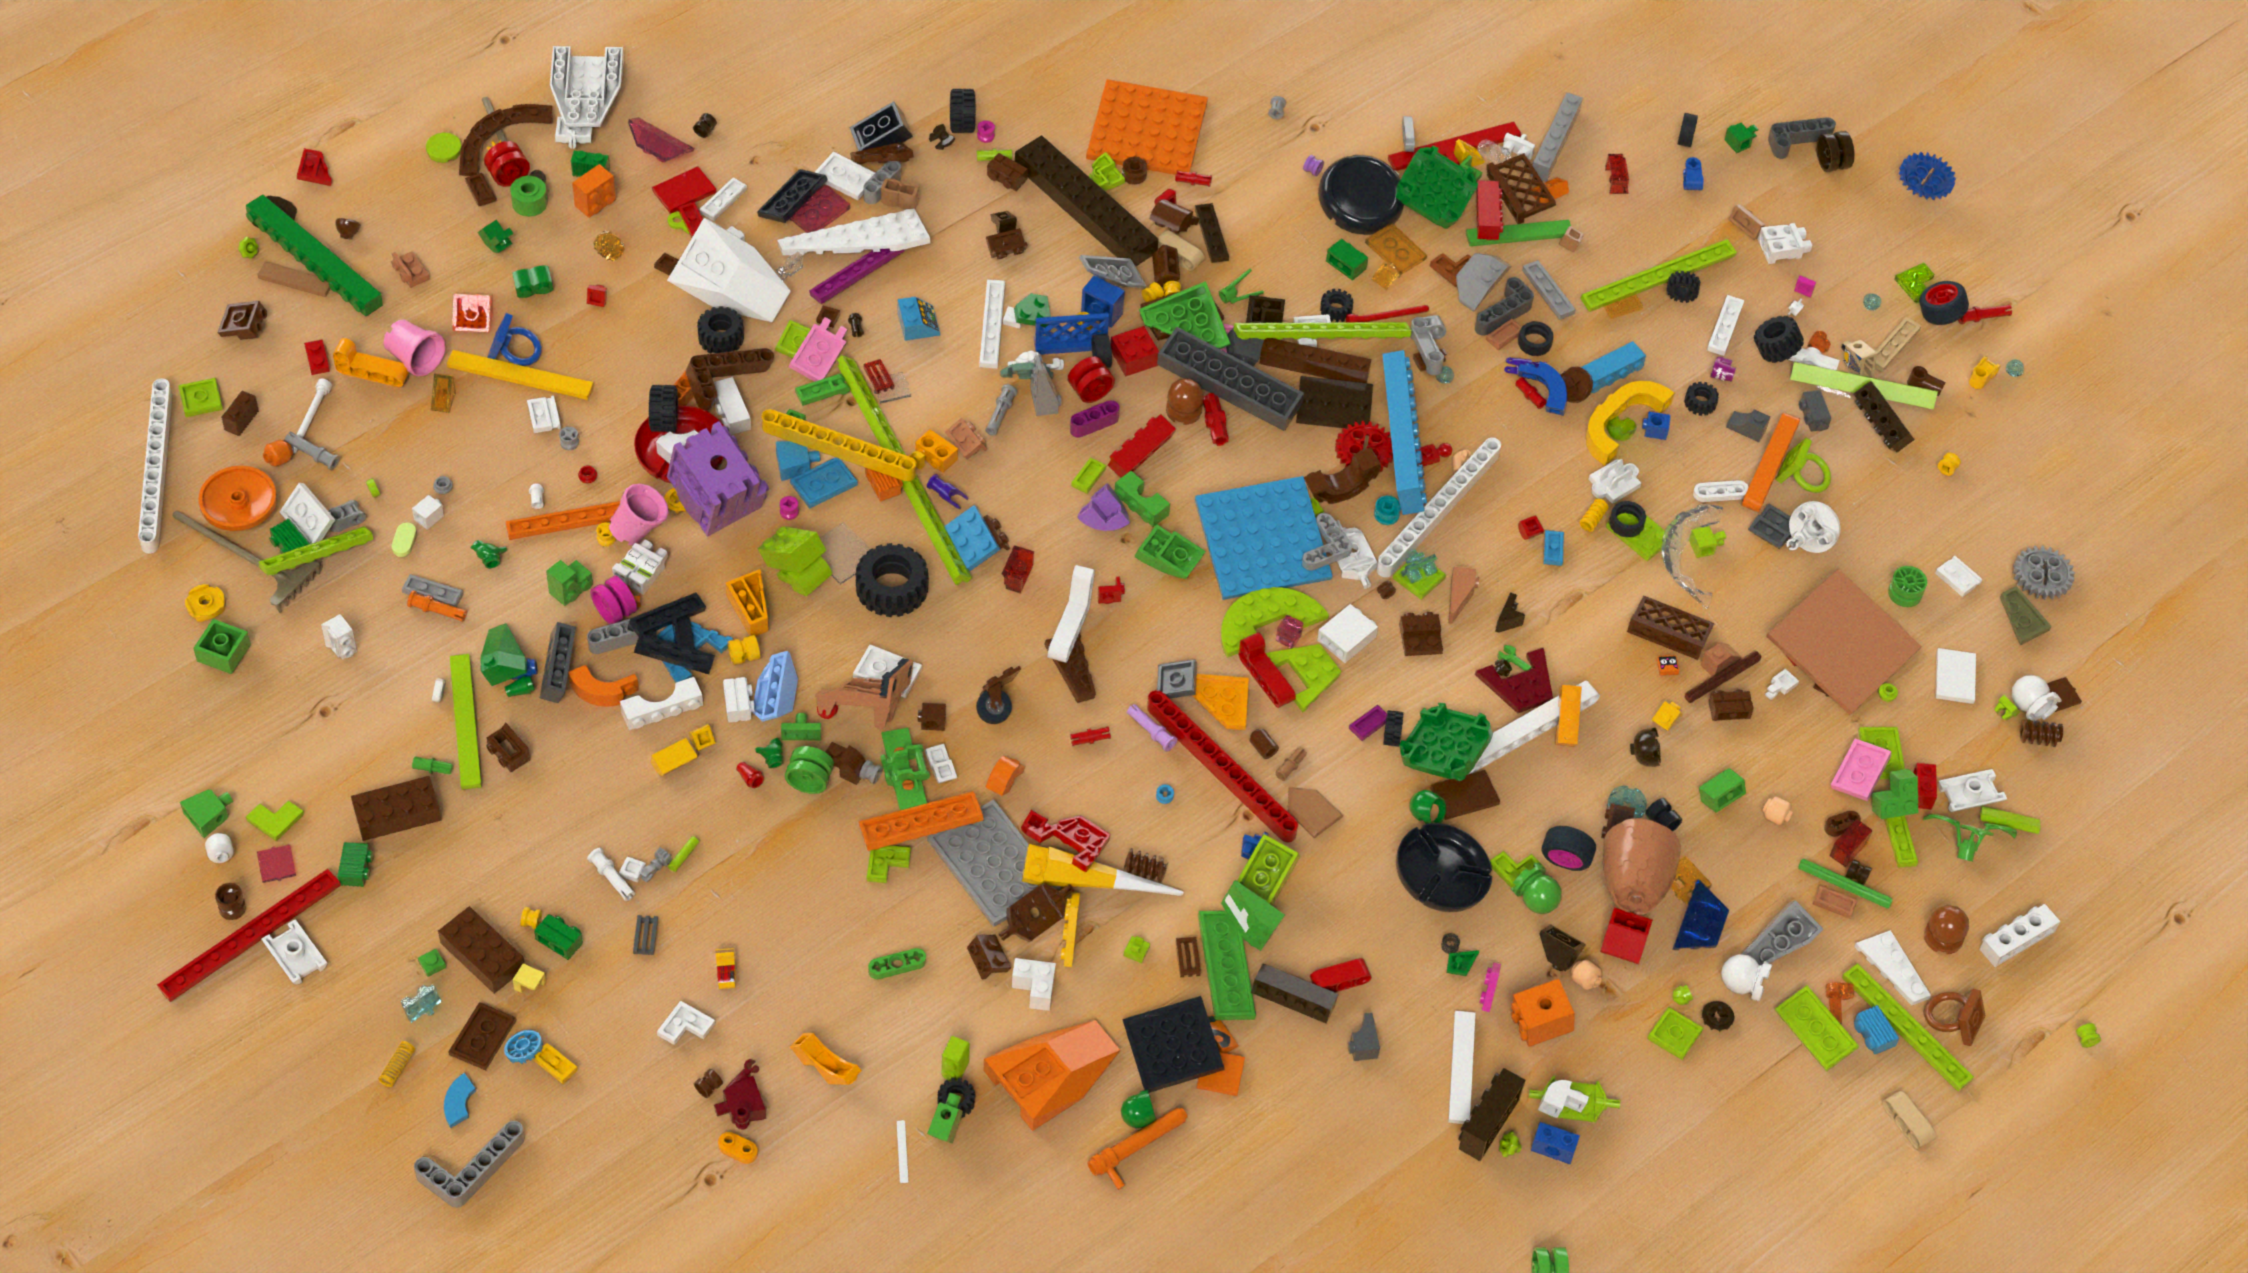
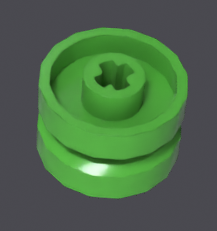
[785,746,834,794]
[1531,1247,1569,1273]

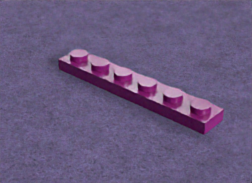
[809,248,904,304]

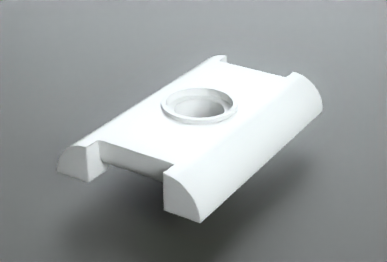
[1938,769,2007,812]
[261,919,327,984]

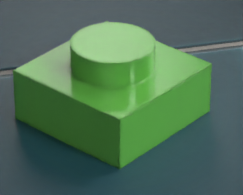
[418,949,446,977]

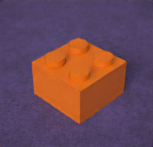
[572,164,616,218]

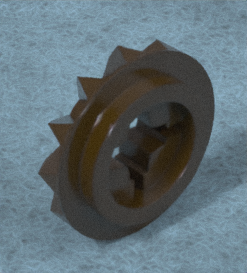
[1701,1001,1735,1032]

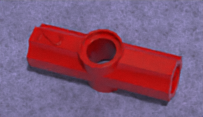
[1203,393,1229,446]

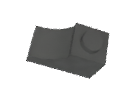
[1726,409,1770,442]
[1348,1013,1380,1061]

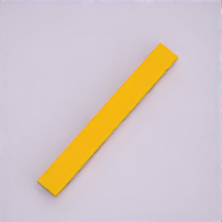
[447,350,594,400]

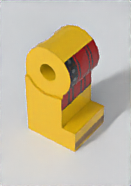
[715,948,736,989]

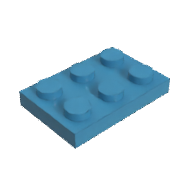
[944,505,1001,571]

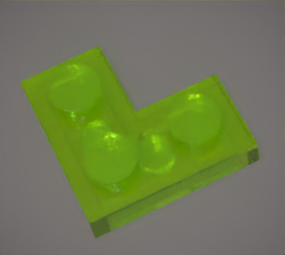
[1894,263,1935,304]

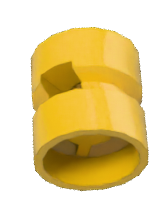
[727,635,760,665]

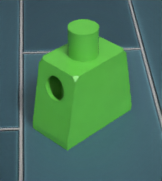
[180,789,233,838]
[927,1093,963,1144]

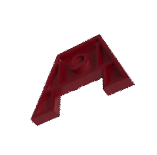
[1475,647,1553,713]

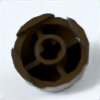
[1630,727,1661,767]

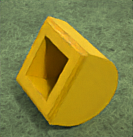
[689,724,716,751]

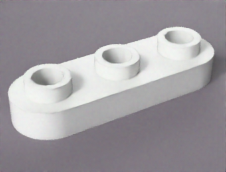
[1693,480,1749,502]

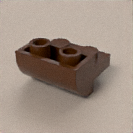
[1149,199,1200,234]

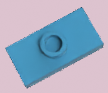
[1543,530,1564,566]

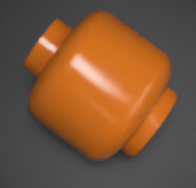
[263,439,293,467]

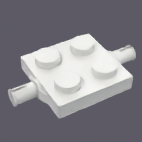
[555,117,593,149]

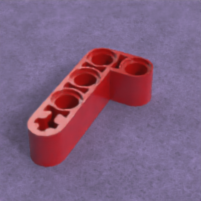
[1239,632,1296,708]

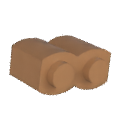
[881,178,919,210]

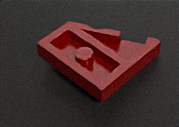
[297,148,332,186]

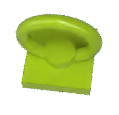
[1775,437,1831,493]

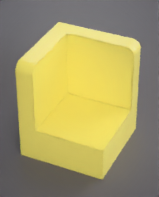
[513,964,546,993]

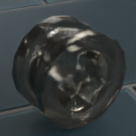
[1441,933,1460,954]

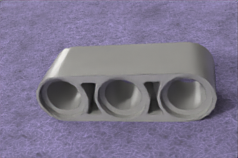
[864,161,901,204]
[587,619,638,654]

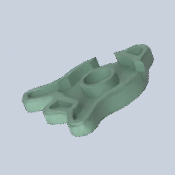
[1000,363,1054,379]

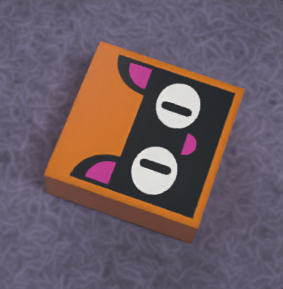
[1657,655,1679,675]

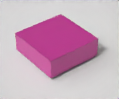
[1794,276,1816,298]

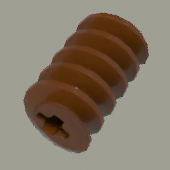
[2020,719,2063,747]
[1124,848,1168,883]

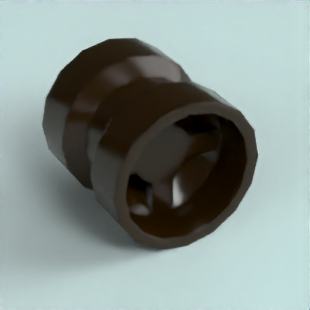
[693,113,717,138]
[1845,859,1872,885]

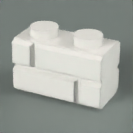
[723,677,755,723]

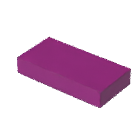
[1349,705,1387,741]

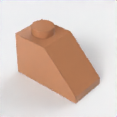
[1701,643,1741,677]

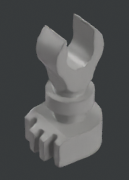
[640,847,672,882]

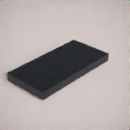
[757,169,828,223]

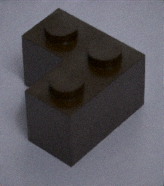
[1246,295,1285,323]

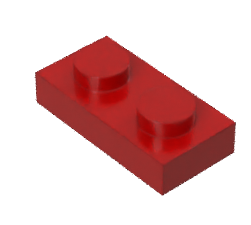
[304,339,330,375]

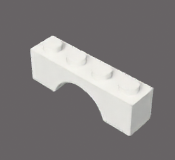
[620,677,703,730]

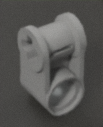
[328,500,366,532]

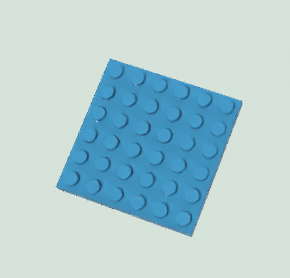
[1194,476,1333,600]

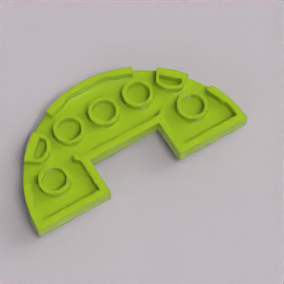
[1221,587,1329,658]

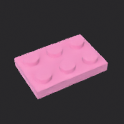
[1831,739,1891,801]

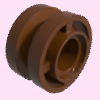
[1122,157,1147,185]

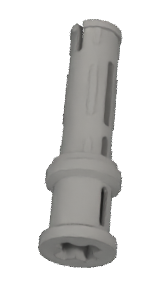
[985,384,1018,435]
[284,431,340,471]

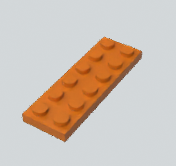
[858,791,984,851]

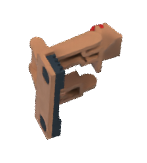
[815,658,914,729]

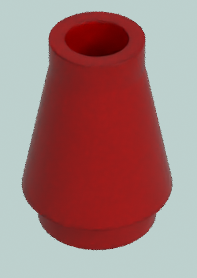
[736,762,764,789]

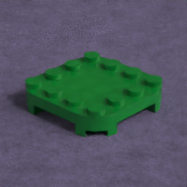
[1395,146,1478,229]
[1399,703,1493,781]

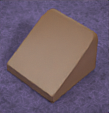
[1559,226,1584,252]

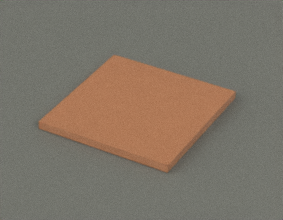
[1766,569,1922,715]

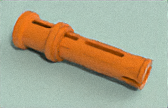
[407,590,467,622]

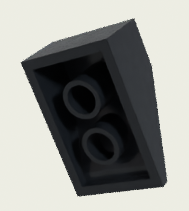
[849,101,913,151]

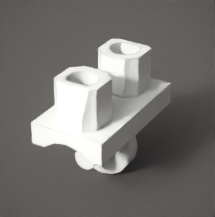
[1502,133,1535,162]

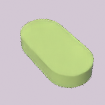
[392,523,417,557]

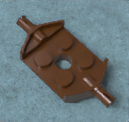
[999,883,1074,942]

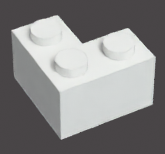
[1012,958,1056,1011]

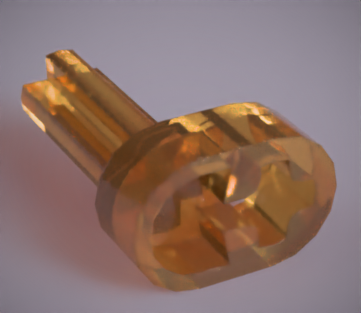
[1826,982,1854,1024]

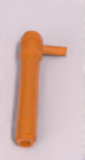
[1087,1108,1188,1190]

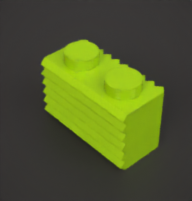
[941,1036,970,1081]

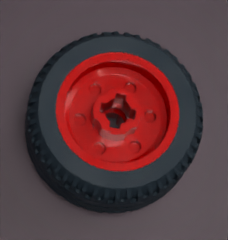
[1919,281,1969,325]

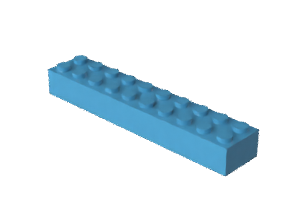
[1382,350,1427,515]

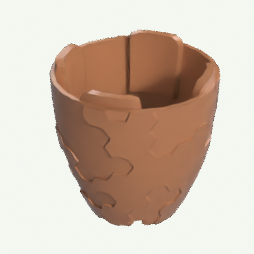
[1602,818,1681,915]

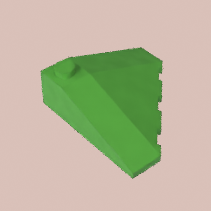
[1139,281,1231,349]

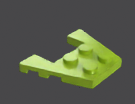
[1266,644,1341,713]

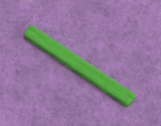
[1798,859,1893,908]

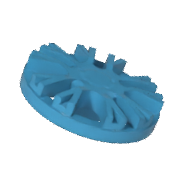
[504,1030,543,1064]

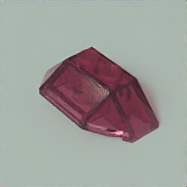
[628,117,695,162]

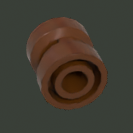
[694,1069,723,1098]

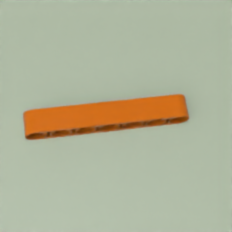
[1741,412,1800,512]

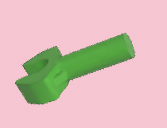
[1498,645,1532,671]

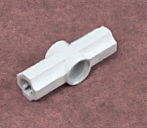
[1788,347,1840,370]

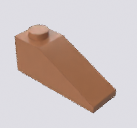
[1448,567,1479,624]

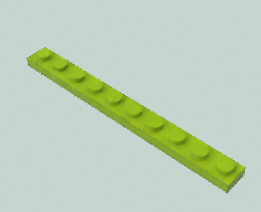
[1580,239,1737,312]
[1233,322,1411,340]

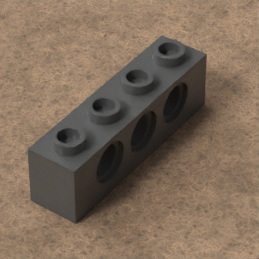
[539,622,576,703]

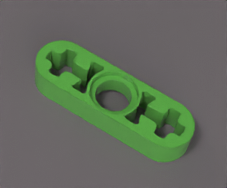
[868,948,926,979]

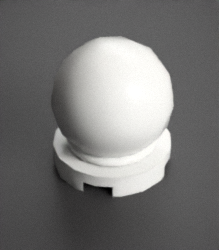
[2012,675,2062,723]
[1721,954,1772,1001]

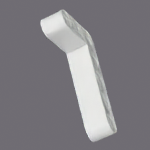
[1047,565,1095,663]

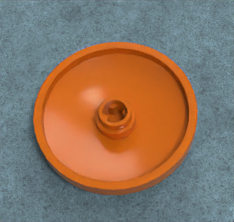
[198,466,277,531]

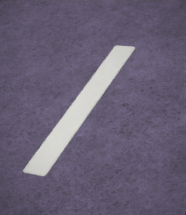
[897,1120,908,1183]

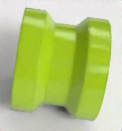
[2076,1023,2101,1048]

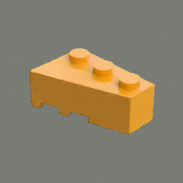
[726,569,768,636]

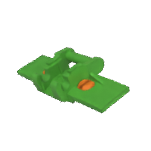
[880,728,930,810]

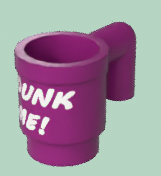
[1710,357,1736,382]

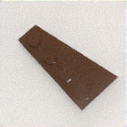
[1044,632,1096,703]

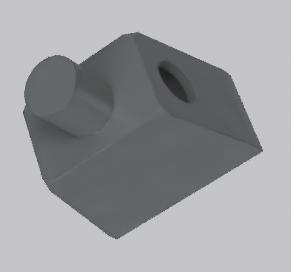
[1226,328,1264,366]

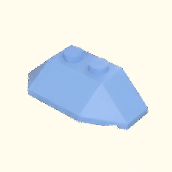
[753,651,798,722]

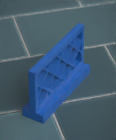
[1034,313,1109,355]

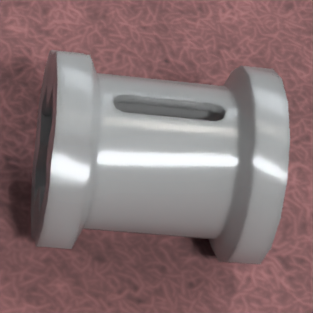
[1268,96,1286,120]

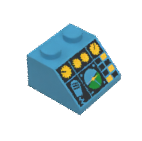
[897,297,940,341]

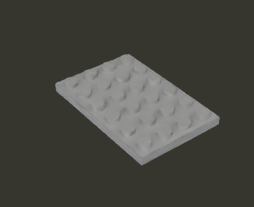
[927,800,1061,927]

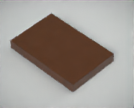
[1430,770,1500,820]
[448,1002,516,1071]

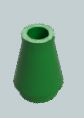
[504,675,535,697]

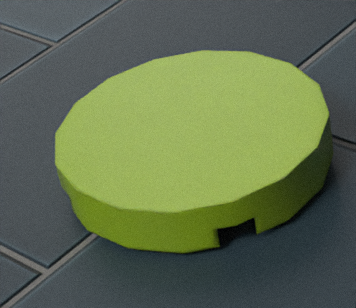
[426,132,462,163]

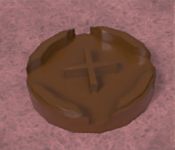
[1561,367,1593,403]

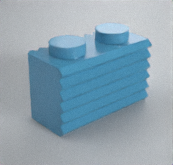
[1854,1005,1899,1055]

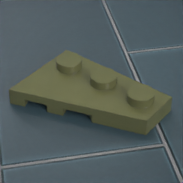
[2000,586,2051,645]

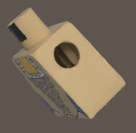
[1841,340,1877,378]

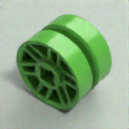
[1888,566,1927,607]

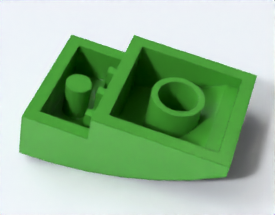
[1135,524,1206,579]

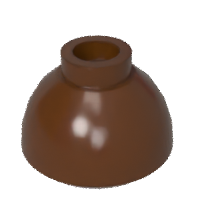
[335,218,361,240]

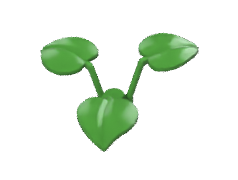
[1923,814,2017,862]

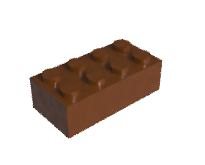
[351,776,442,841]
[438,906,525,994]

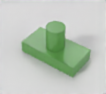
[781,713,821,741]

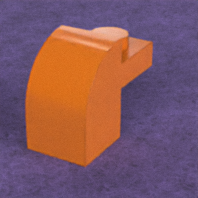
[985,755,1025,796]

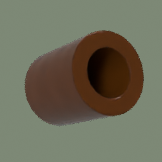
[1249,729,1279,759]

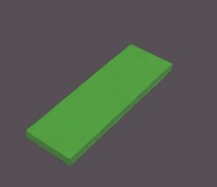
[1198,911,1256,1020]

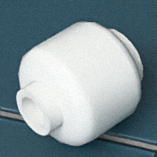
[205,833,234,863]

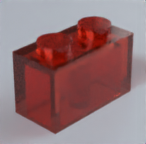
[1830,819,1873,867]

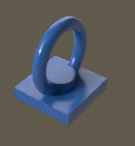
[487,313,542,366]

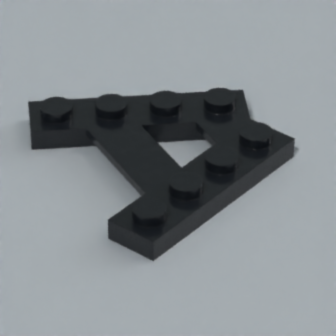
[629,592,715,675]

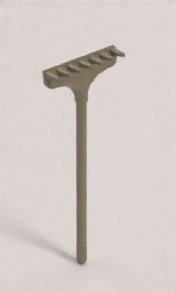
[173,511,320,613]

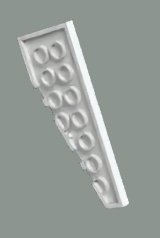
[777,209,930,255]

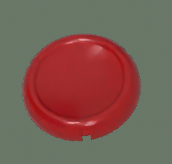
[634,406,725,483]

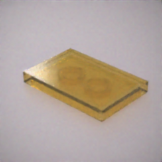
[1365,223,1427,275]

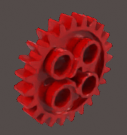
[1335,421,1393,472]

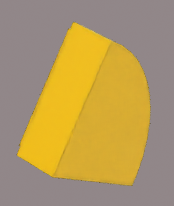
[909,451,925,470]

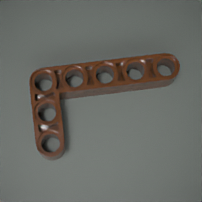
[686,348,774,410]

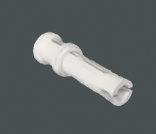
[587,848,635,901]

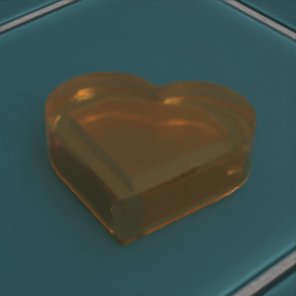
[1808,331,1831,353]

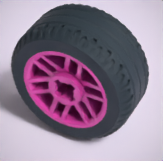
[1542,826,1596,871]

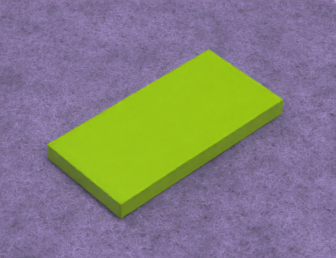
[1775,985,1859,1072]

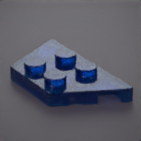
[1672,879,1729,951]

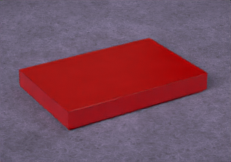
[652,166,716,214]

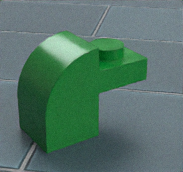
[477,219,514,253]

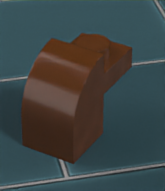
[825,742,866,785]

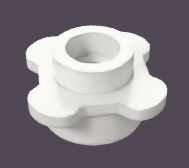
[1787,298,1804,316]

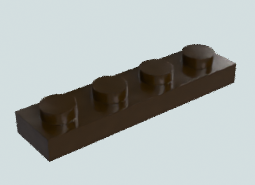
[1195,203,1229,263]

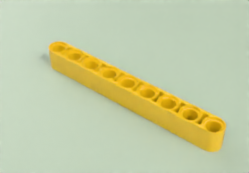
[761,409,916,481]

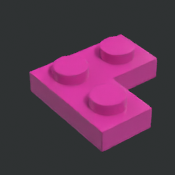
[1479,962,1501,1012]

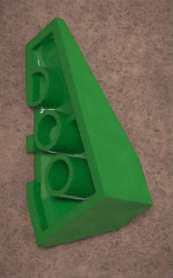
[480,623,527,686]

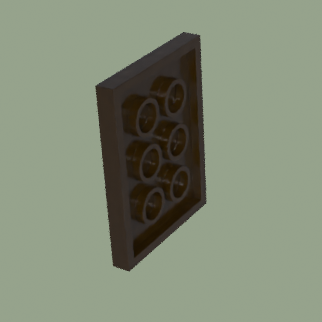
[1296,376,1373,429]

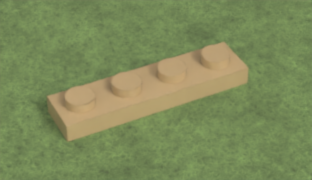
[1875,317,1921,372]

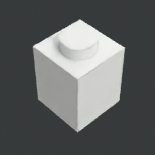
[412,495,444,530]

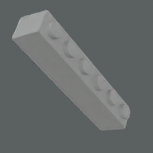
[1530,93,1583,182]

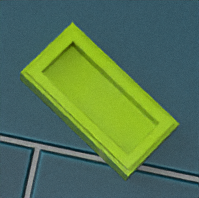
[1071,457,1106,494]

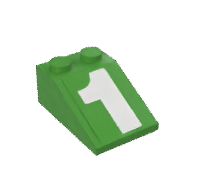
[1221,880,1285,951]

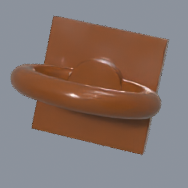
[1924,989,1986,1046]

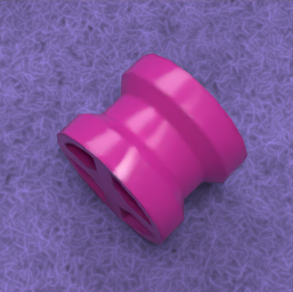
[977,120,995,143]
[780,496,799,520]

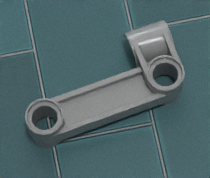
[1410,315,1446,375]

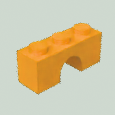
[1555,685,1582,747]

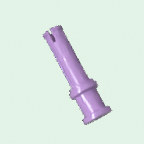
[1127,704,1177,752]

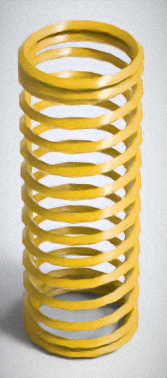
[378,1041,415,1087]

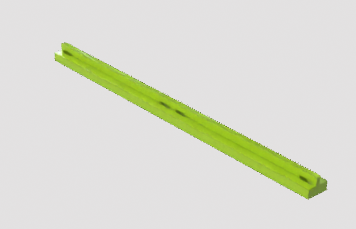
[837,355,972,585]

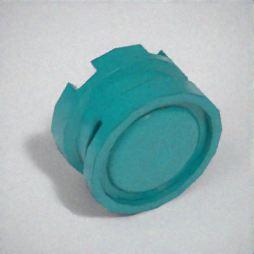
[1374,495,1401,525]

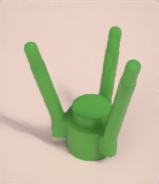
[1219,269,1264,304]

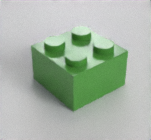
[193,619,251,674]

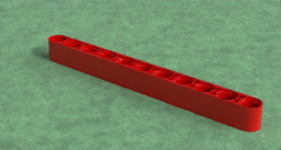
[1147,690,1298,843]

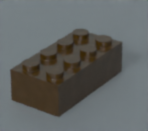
[1458,1068,1525,1161]

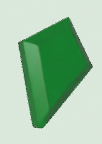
[1446,950,1479,976]

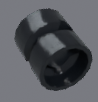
[1645,798,1682,832]

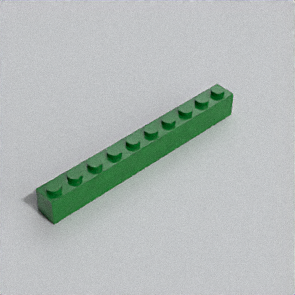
[246,194,383,317]

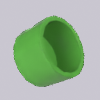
[510,176,548,217]

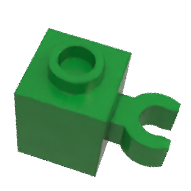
[1724,122,1759,154]

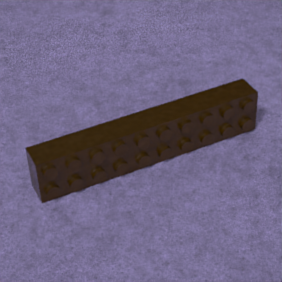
[1015,135,1159,267]

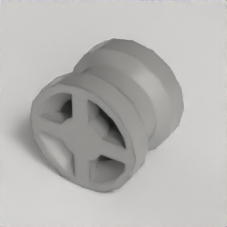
[559,427,579,450]
[859,760,883,784]

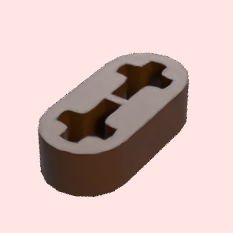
[1824,811,1861,837]

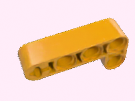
[333,338,409,387]

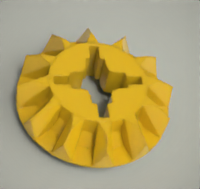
[664,488,686,513]

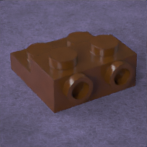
[217,301,267,340]
[1399,612,1443,656]

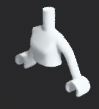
[1008,351,1064,370]

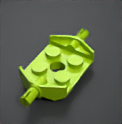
[1528,1076,1621,1123]

